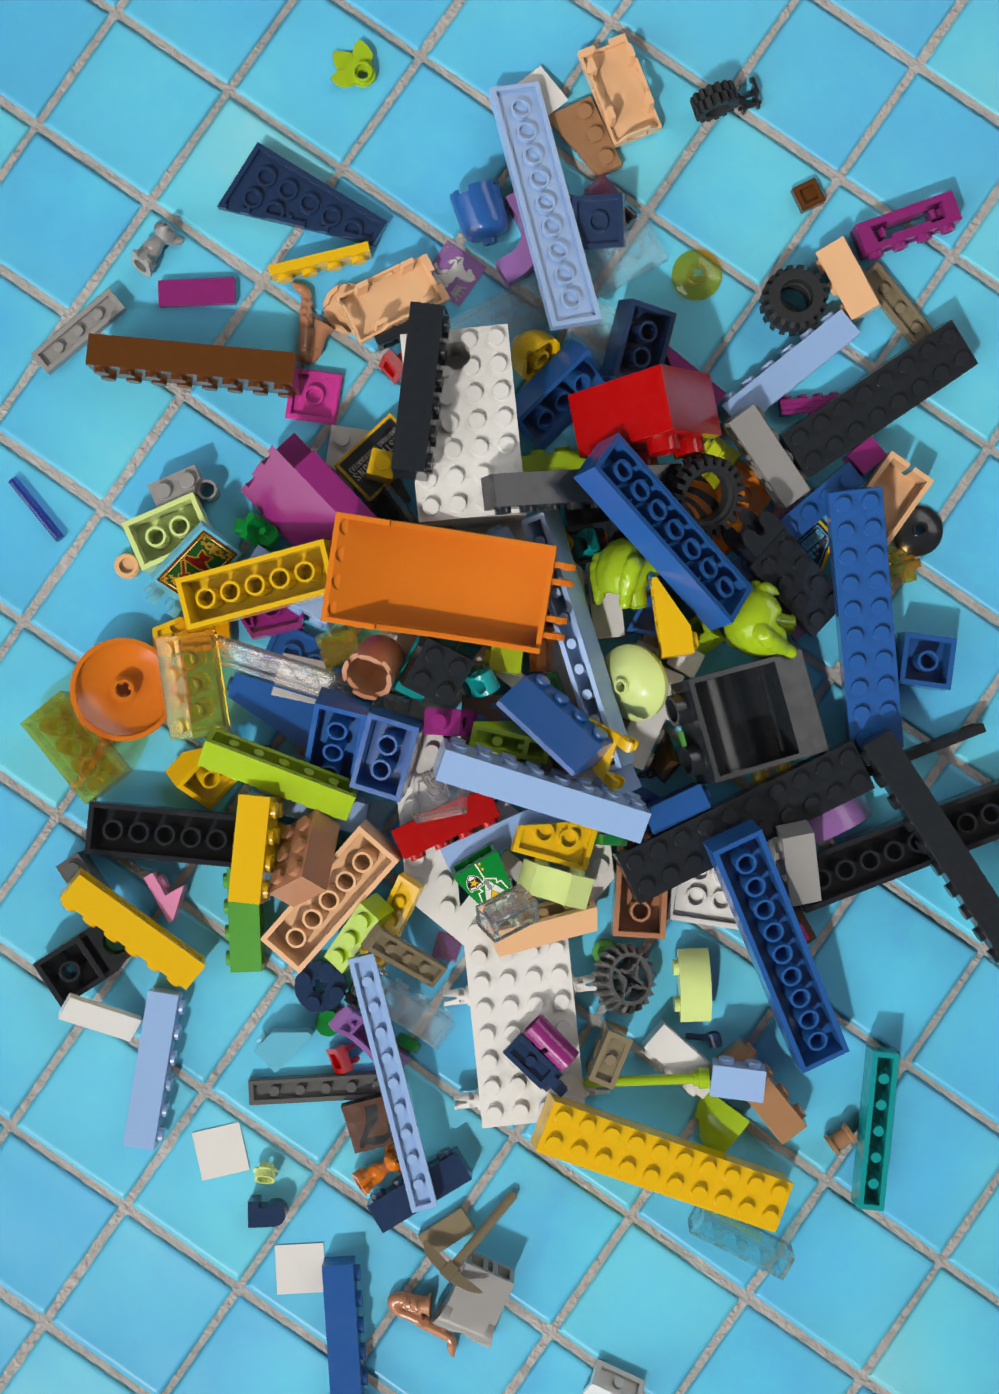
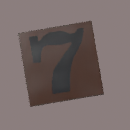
[341,1093,394,1154]

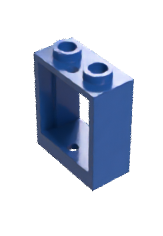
[646,782,712,835]

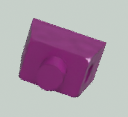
[423,708,477,737]

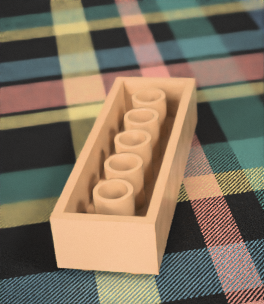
[260,819,402,973]

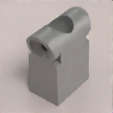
[431,1252,515,1349]

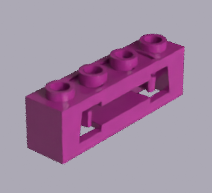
[850,190,962,261]

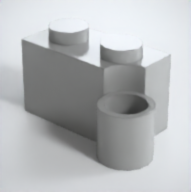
[147,464,221,507]

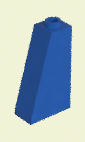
[226,672,317,749]

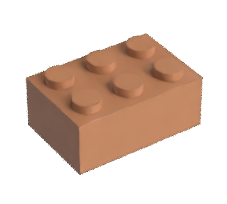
[269,810,340,907]

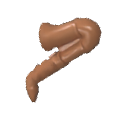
[291,282,335,365]
[387,1290,457,1357]

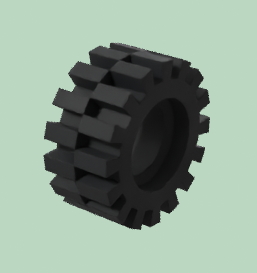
[690,80,740,123]

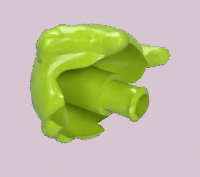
[590,537,660,609]
[723,580,798,658]

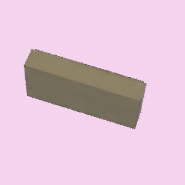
[418,1205,475,1253]

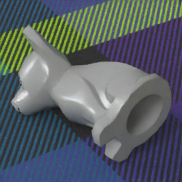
[131,222,184,277]

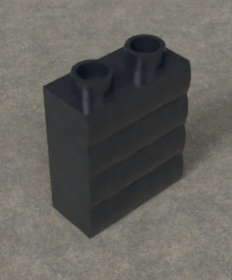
[665,649,829,785]

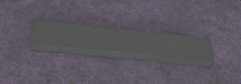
[248,1071,381,1105]

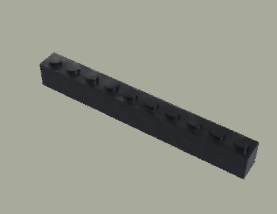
[857,728,999,964]

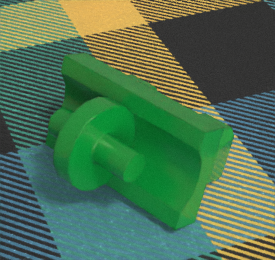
[233,512,280,552]

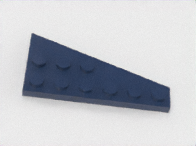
[217,142,388,246]

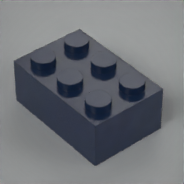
[599,298,677,380]

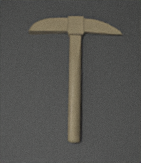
[424,1191,517,1294]

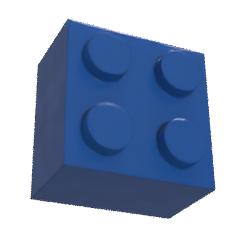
[896,632,957,691]

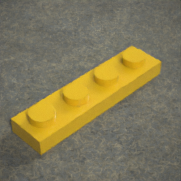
[268,241,372,284]
[366,872,425,969]

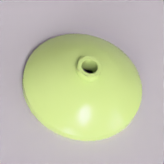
[604,644,668,721]

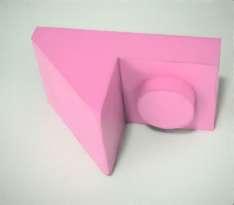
[144,871,188,923]

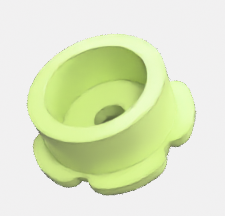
[253,1162,279,1184]

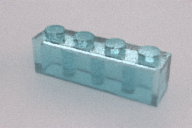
[688,1206,796,1280]

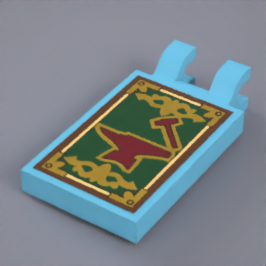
[144,521,242,618]

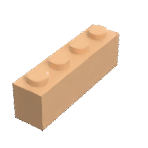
[489,896,598,957]

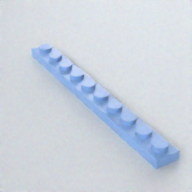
[348,952,438,1213]

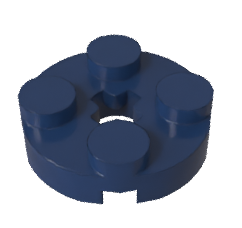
[294,959,347,1012]

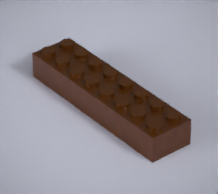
[85,333,304,398]

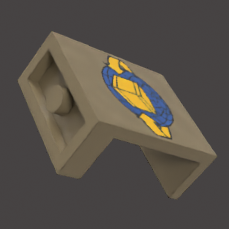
[585,1018,633,1090]

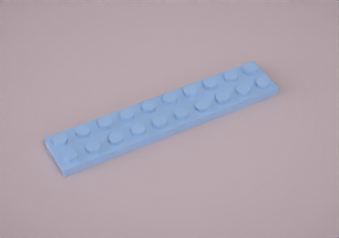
[488,81,602,331]

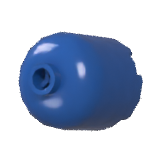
[450,179,509,247]

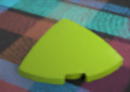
[696,1092,750,1153]

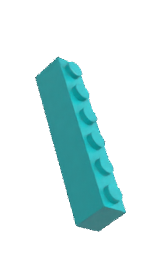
[851,1045,900,1211]

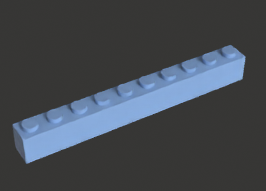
[521,510,635,771]

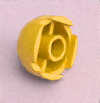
[510,329,560,381]

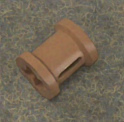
[823,1122,858,1156]

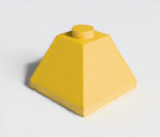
[165,748,237,810]

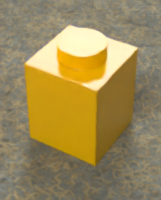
[365,447,393,485]

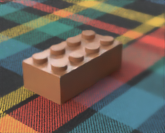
[611,831,668,939]

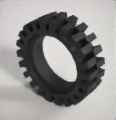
[665,453,745,538]

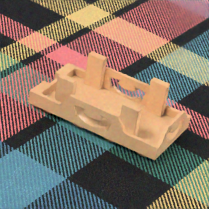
[577,33,662,148]
[336,253,450,345]

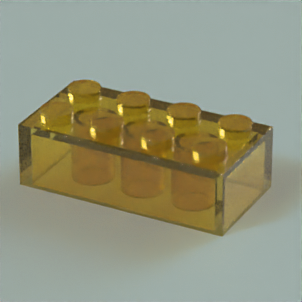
[20,691,133,804]

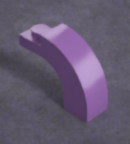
[496,192,534,291]
[808,794,873,844]
[328,1004,411,1066]

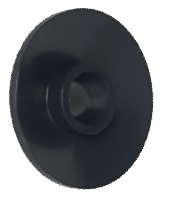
[893,505,943,556]

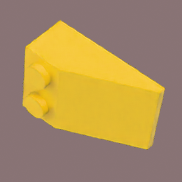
[649,577,699,660]

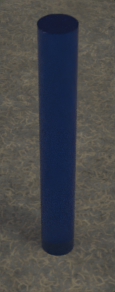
[8,477,65,542]

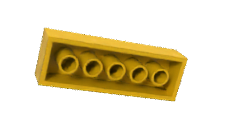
[175,539,332,630]

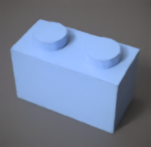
[709,1055,767,1103]

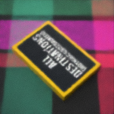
[334,414,397,503]

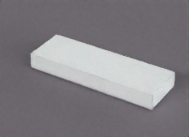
[58,993,142,1041]

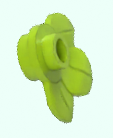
[331,40,376,88]

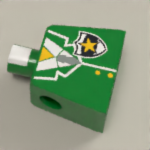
[450,841,511,909]

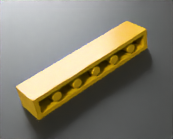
[59,868,206,989]

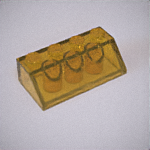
[155,629,231,740]

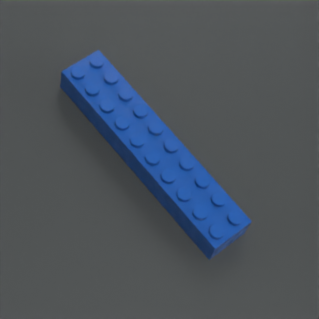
[824,486,904,752]
[703,819,849,1074]

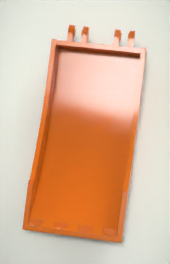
[320,512,576,654]

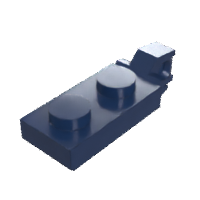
[503,1032,568,1097]

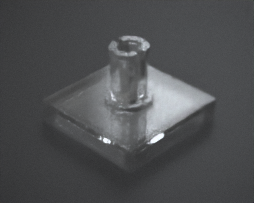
[412,769,467,824]

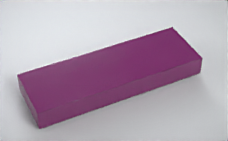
[158,277,236,308]

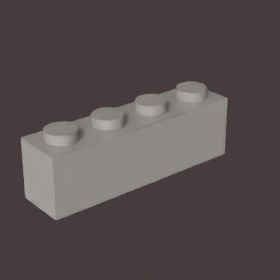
[721,404,811,508]

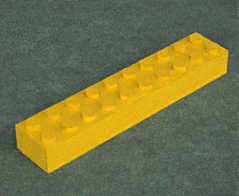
[530,1092,794,1233]

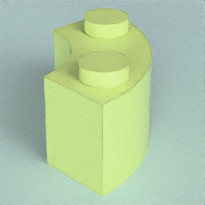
[516,858,594,910]
[672,948,712,1022]

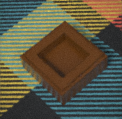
[790,178,826,214]

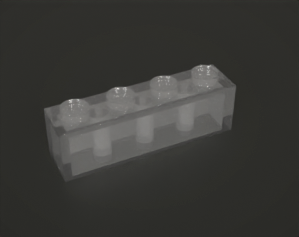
[350,964,455,1050]

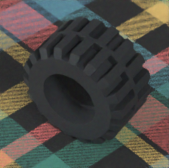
[759,264,829,336]

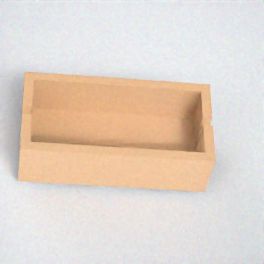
[826,451,934,547]

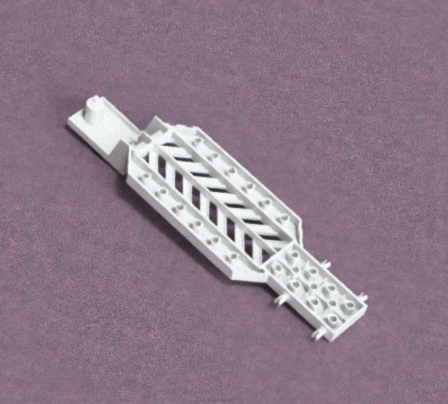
[380,324,614,1128]

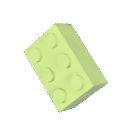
[121,492,212,574]

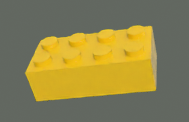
[228,793,284,905]

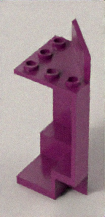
[241,433,377,547]

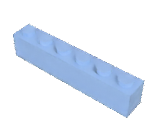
[718,309,861,420]
[123,987,186,1150]

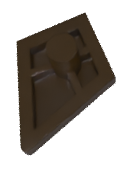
[649,732,681,783]

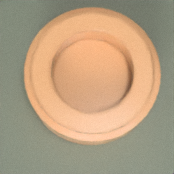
[114,553,141,579]

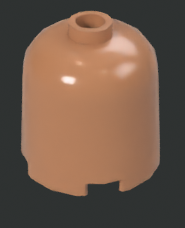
[342,634,404,700]

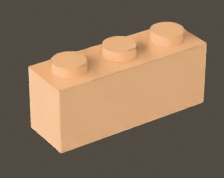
[815,236,882,322]

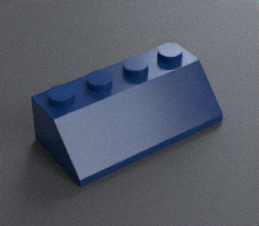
[515,339,610,450]
[496,672,614,776]

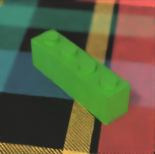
[223,867,266,973]

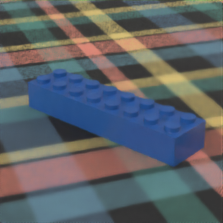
[573,433,753,631]

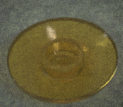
[672,250,722,301]

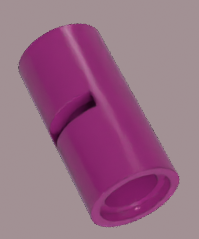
[523,1014,579,1071]

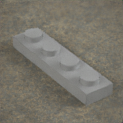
[31,288,127,375]

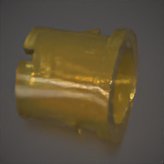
[315,625,360,672]

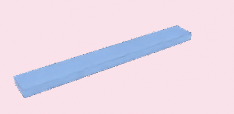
[440,763,642,873]

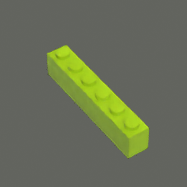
[197,727,358,821]

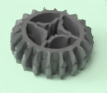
[590,943,657,1014]

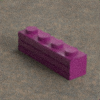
[778,392,838,417]

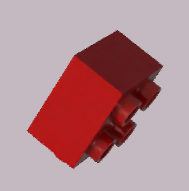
[568,364,722,465]

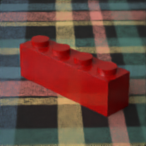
[391,792,501,861]

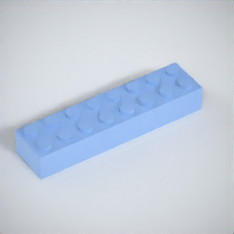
[433,736,651,843]

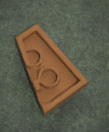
[548,96,622,178]

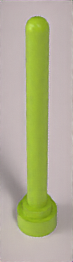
[583,1067,710,1089]

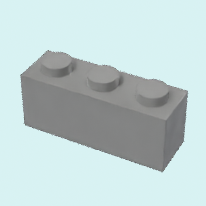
[773,820,822,907]

